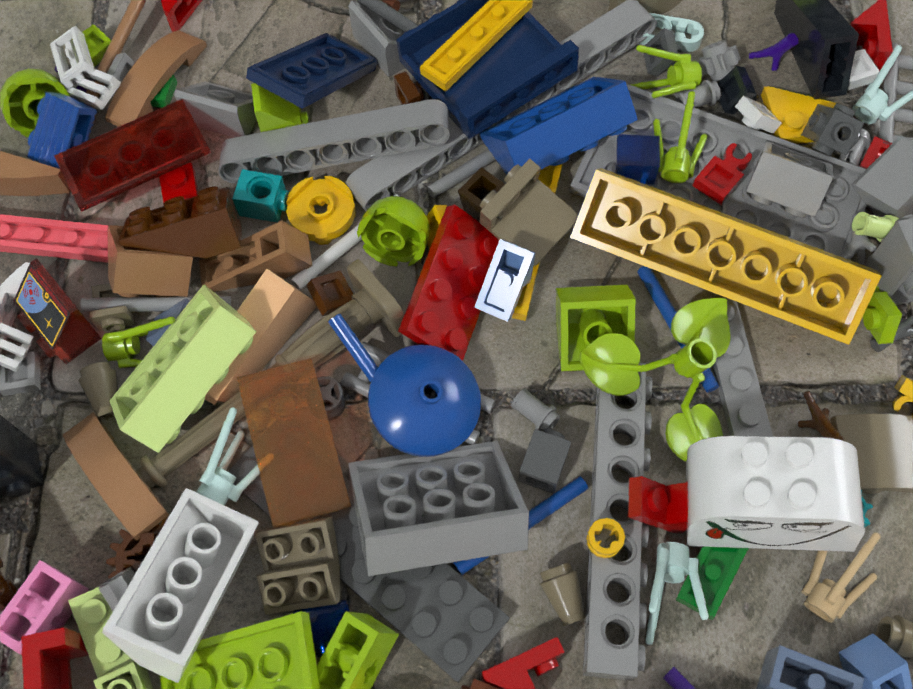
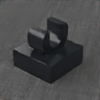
[717,66,759,115]

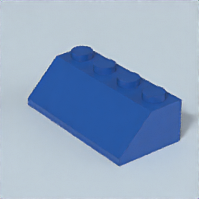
[480,77,638,175]

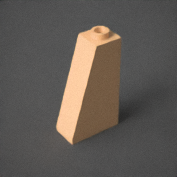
[205,269,317,405]

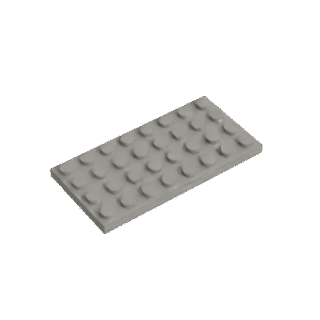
[569,84,867,257]

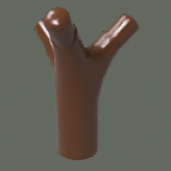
[798,391,843,441]

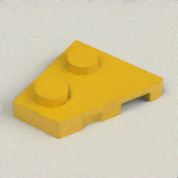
[761,86,836,144]

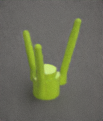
[629,45,702,98]
[653,91,707,183]
[102,317,175,368]

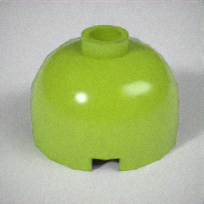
[0,68,70,137]
[357,196,430,267]

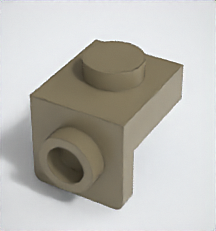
[89,283,136,332]

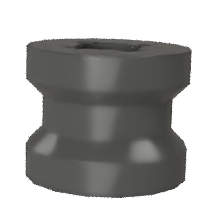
[305,376,346,421]

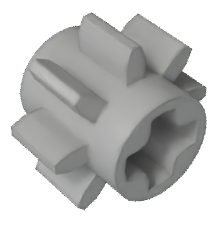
[698,40,741,81]

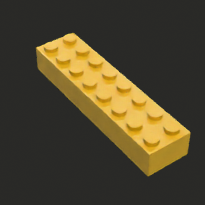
[570,168,882,345]

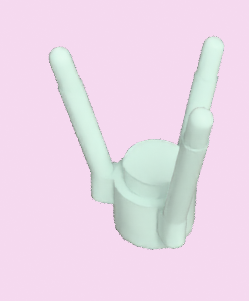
[852,45,913,124]
[196,407,275,506]
[645,542,709,645]

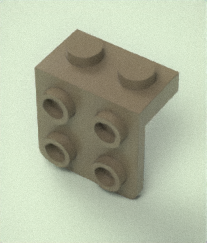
[480,158,578,267]

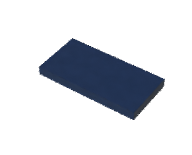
[246,33,378,109]

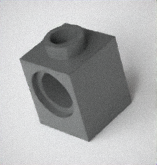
[518,429,571,494]

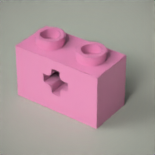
[0,560,89,655]

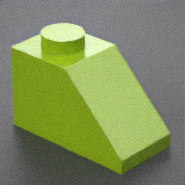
[251,83,310,132]

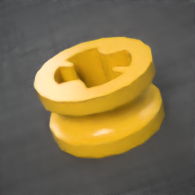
[586,518,625,558]

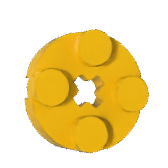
[286,176,356,245]

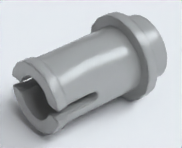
[675,80,721,108]
[839,128,871,166]
[511,388,561,431]

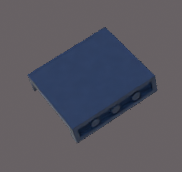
[396,0,579,139]

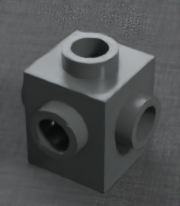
[801,103,864,156]

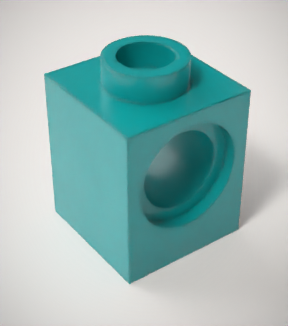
[232,169,289,223]

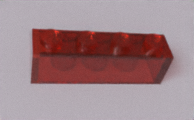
[54,99,211,212]

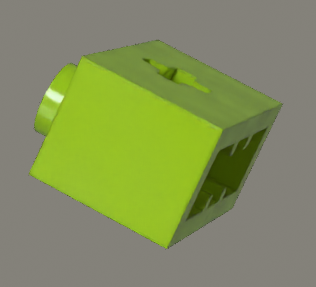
[317,611,399,689]

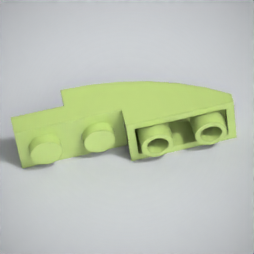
[68,587,153,689]

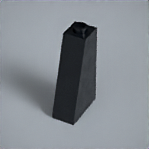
[774,0,859,100]

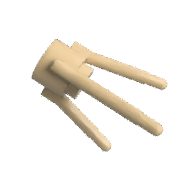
[801,532,881,623]

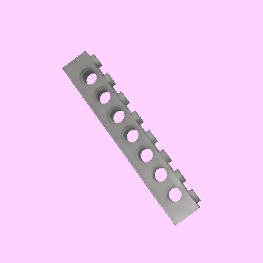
[583,363,653,681]

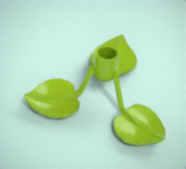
[579,298,730,462]

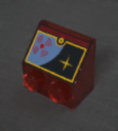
[13,258,102,365]

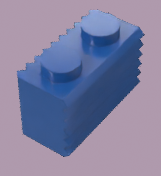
[27,92,97,172]

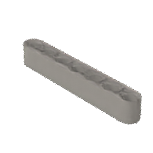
[218,99,450,184]

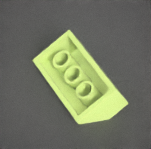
[110,285,256,453]

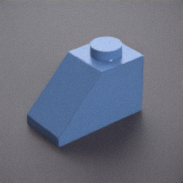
[839,633,913,689]

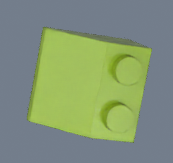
[556,284,636,371]

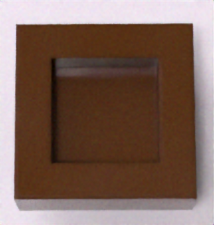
[394,71,424,105]
[306,270,353,317]

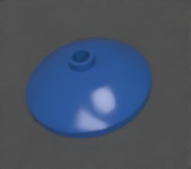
[368,345,481,457]

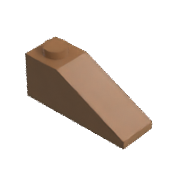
[199,221,312,292]

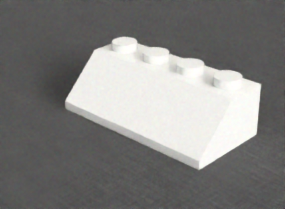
[102,488,259,683]

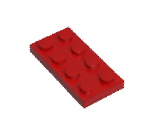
[398,204,499,361]

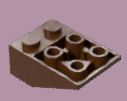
[119,186,242,258]

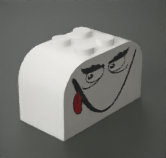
[686,436,865,552]

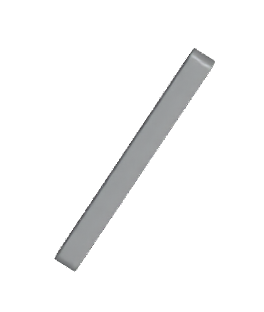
[346,0,657,211]

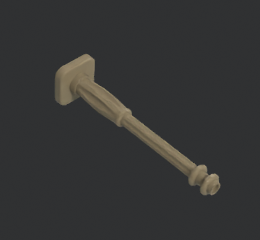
[136,259,404,489]

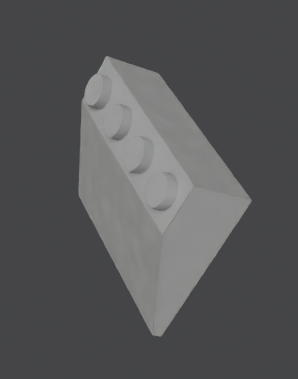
[348,441,529,576]

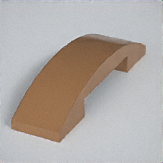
[105,30,207,134]
[63,412,169,540]

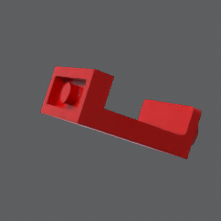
[21,627,89,689]

